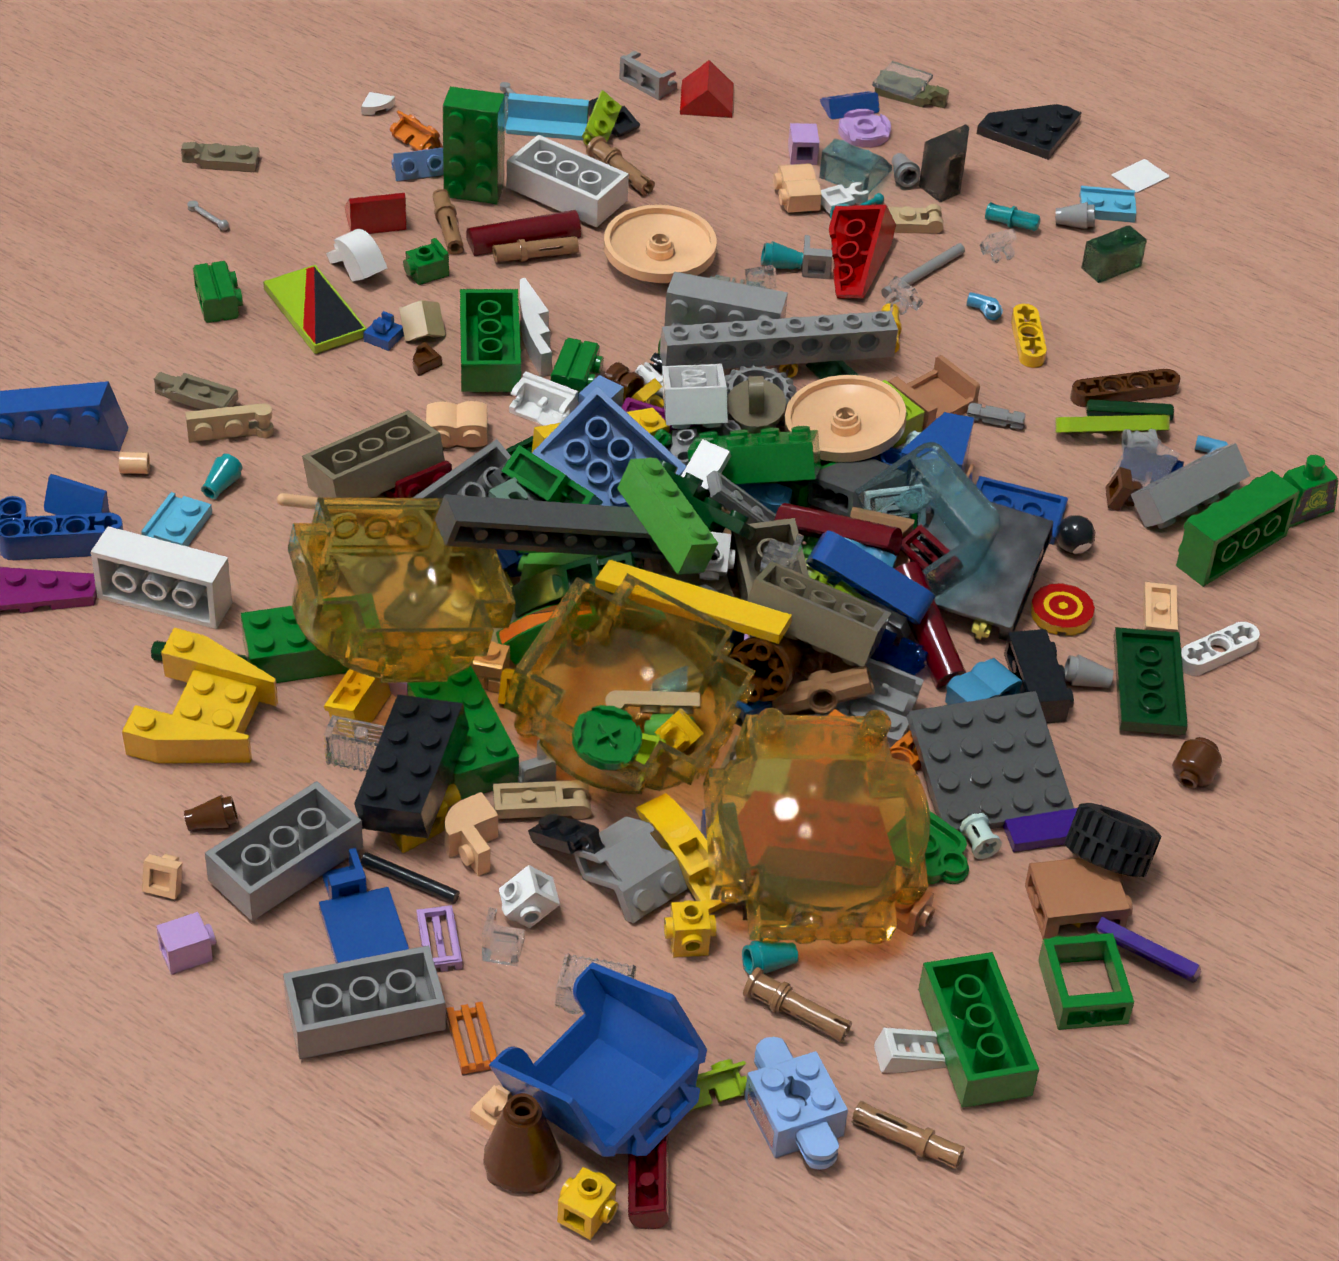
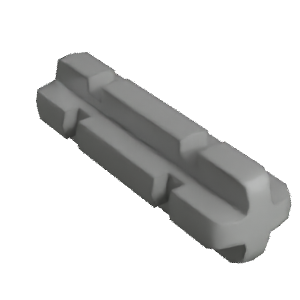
[967,402,1026,430]

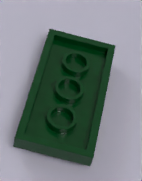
[1113,627,1188,735]

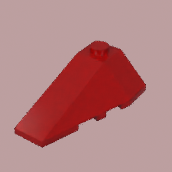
[829,205,896,299]

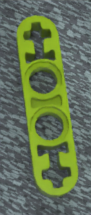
[1055,415,1170,433]

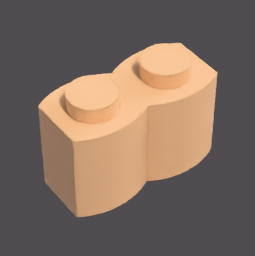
[773,163,822,213]
[426,401,488,448]

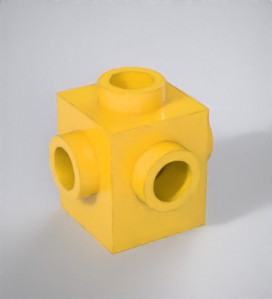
[664,900,716,958]
[557,1167,618,1240]

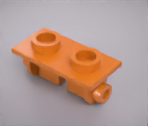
[390,110,443,151]

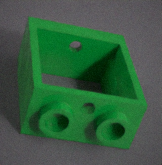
[1038,933,1134,1030]

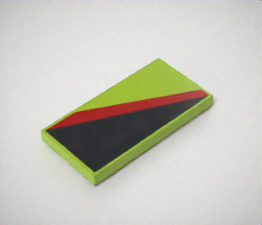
[263,265,367,354]

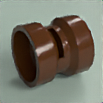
[604,362,644,400]

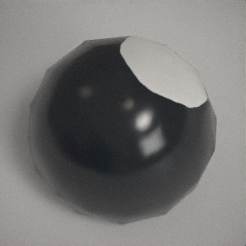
[1056,515,1096,554]

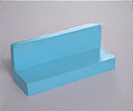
[506,93,589,140]

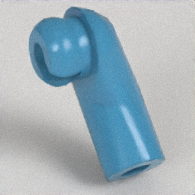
[966,292,1003,320]
[1195,435,1229,453]

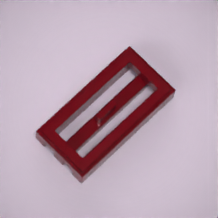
[900,524,962,585]

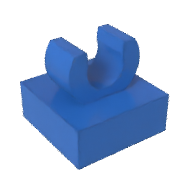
[363,311,404,351]

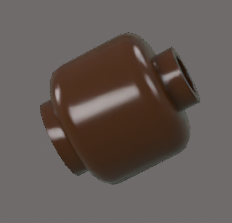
[1172,737,1222,789]

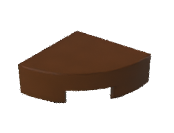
[413,342,442,376]

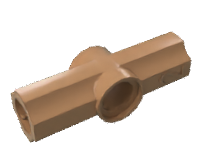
[772,665,875,718]

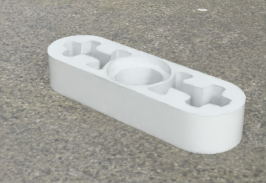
[1181,622,1260,676]

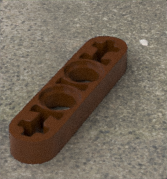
[1070,369,1181,407]

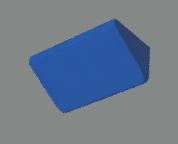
[820,91,879,119]
[44,474,110,515]

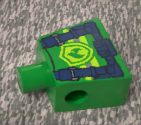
[1283,455,1338,528]

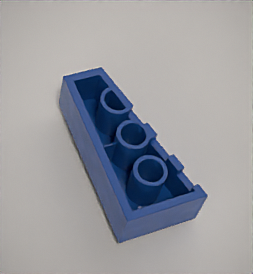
[0,381,129,452]

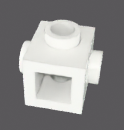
[698,532,735,581]
[499,865,560,928]

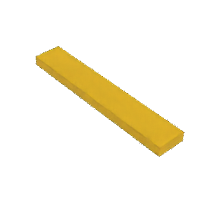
[595,559,792,644]

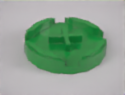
[572,705,642,770]

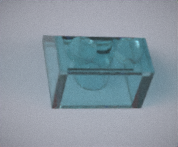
[819,138,892,193]

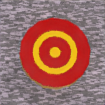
[1031,583,1095,635]

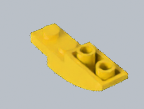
[636,793,737,914]

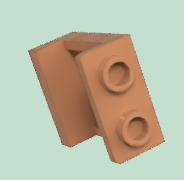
[888,355,980,431]
[1025,858,1133,939]

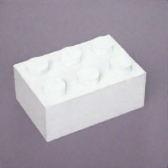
[662,364,728,429]

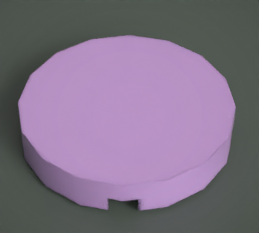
[838,109,891,148]

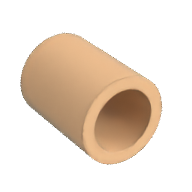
[119,452,150,474]

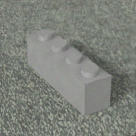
[1130,443,1250,529]

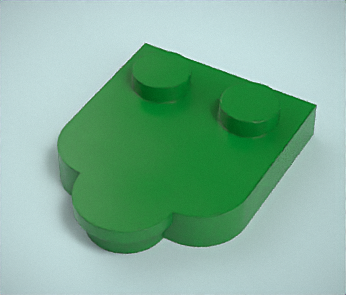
[887,803,969,884]

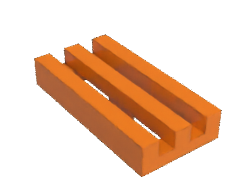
[446,1001,497,1075]

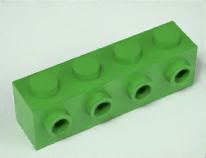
[617,458,718,575]

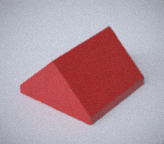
[680,60,734,118]
[344,193,406,234]

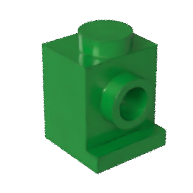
[403,238,449,285]

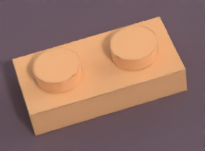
[1143,582,1178,632]

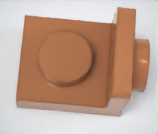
[876,886,935,936]

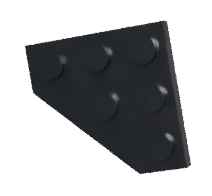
[976,104,1082,160]

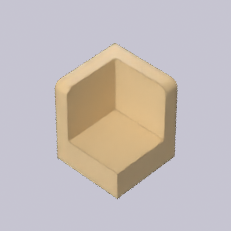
[399,300,445,342]

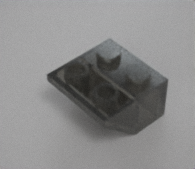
[919,124,969,202]

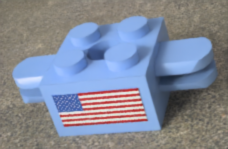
[745,1037,848,1170]

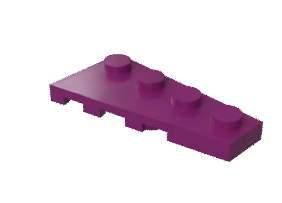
[0,567,97,613]

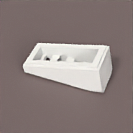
[874,1028,947,1073]

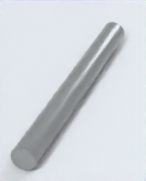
[881,243,965,299]

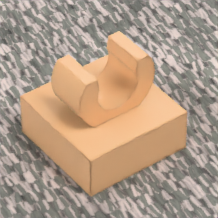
[142,854,183,899]
[470,1085,512,1133]

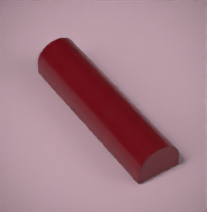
[466,210,581,256]
[774,503,902,556]
[895,562,966,689]
[628,1134,669,1229]

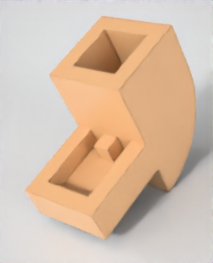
[445,792,498,876]

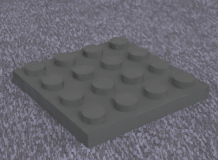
[907,691,1074,832]

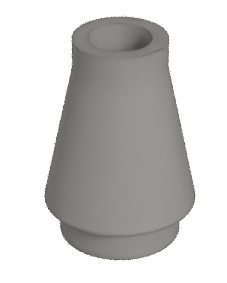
[891,153,920,187]
[1055,202,1095,229]
[1064,654,1114,688]

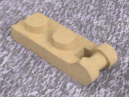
[888,204,944,234]
[185,403,274,443]
[605,690,702,715]
[493,780,591,820]

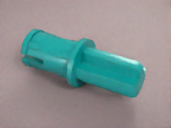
[985,202,1041,231]

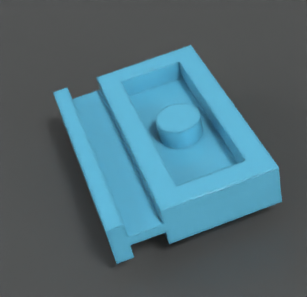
[1079,186,1136,223]
[141,492,213,547]

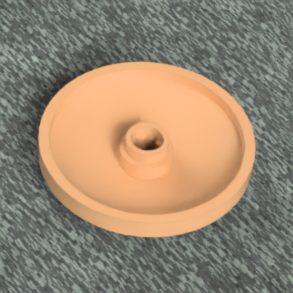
[604,205,717,283]
[785,375,906,462]

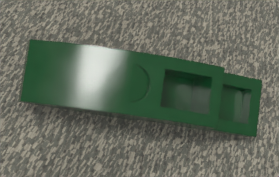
[660,459,757,540]
[511,552,635,619]

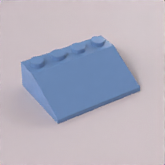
[532,386,687,507]

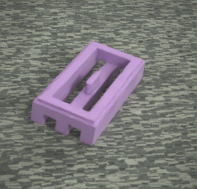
[417,905,462,972]

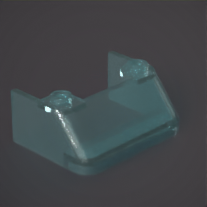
[855,442,1001,600]

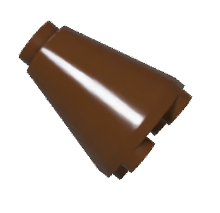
[727,636,805,702]
[483,1093,560,1194]

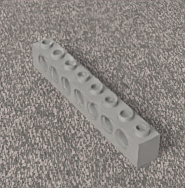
[660,311,898,369]

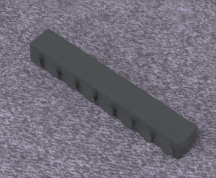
[435,494,667,560]

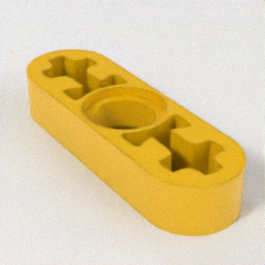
[1011,304,1047,368]

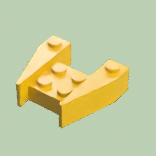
[122,627,278,763]

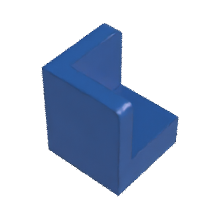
[323,848,367,899]

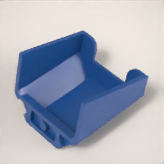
[489,962,707,1157]

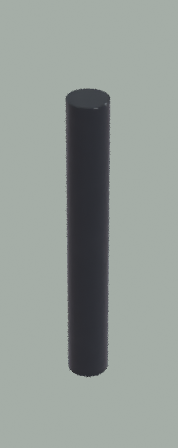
[361,852,460,904]

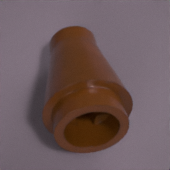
[184,795,238,831]

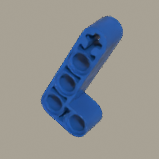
[0,496,123,560]
[806,531,936,625]

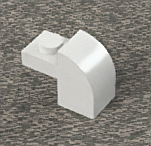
[326,229,387,282]

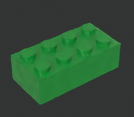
[443,86,505,204]
[460,289,521,392]
[687,426,821,484]
[1176,470,1299,587]
[241,594,383,683]
[407,664,519,800]
[918,952,1039,1108]

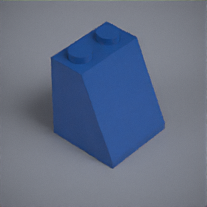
[899,412,974,499]

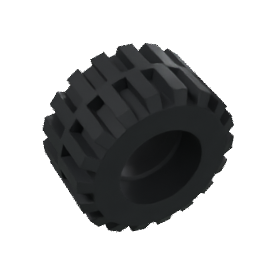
[1064,803,1162,877]

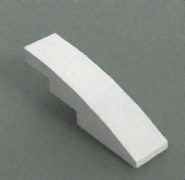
[519,278,552,377]

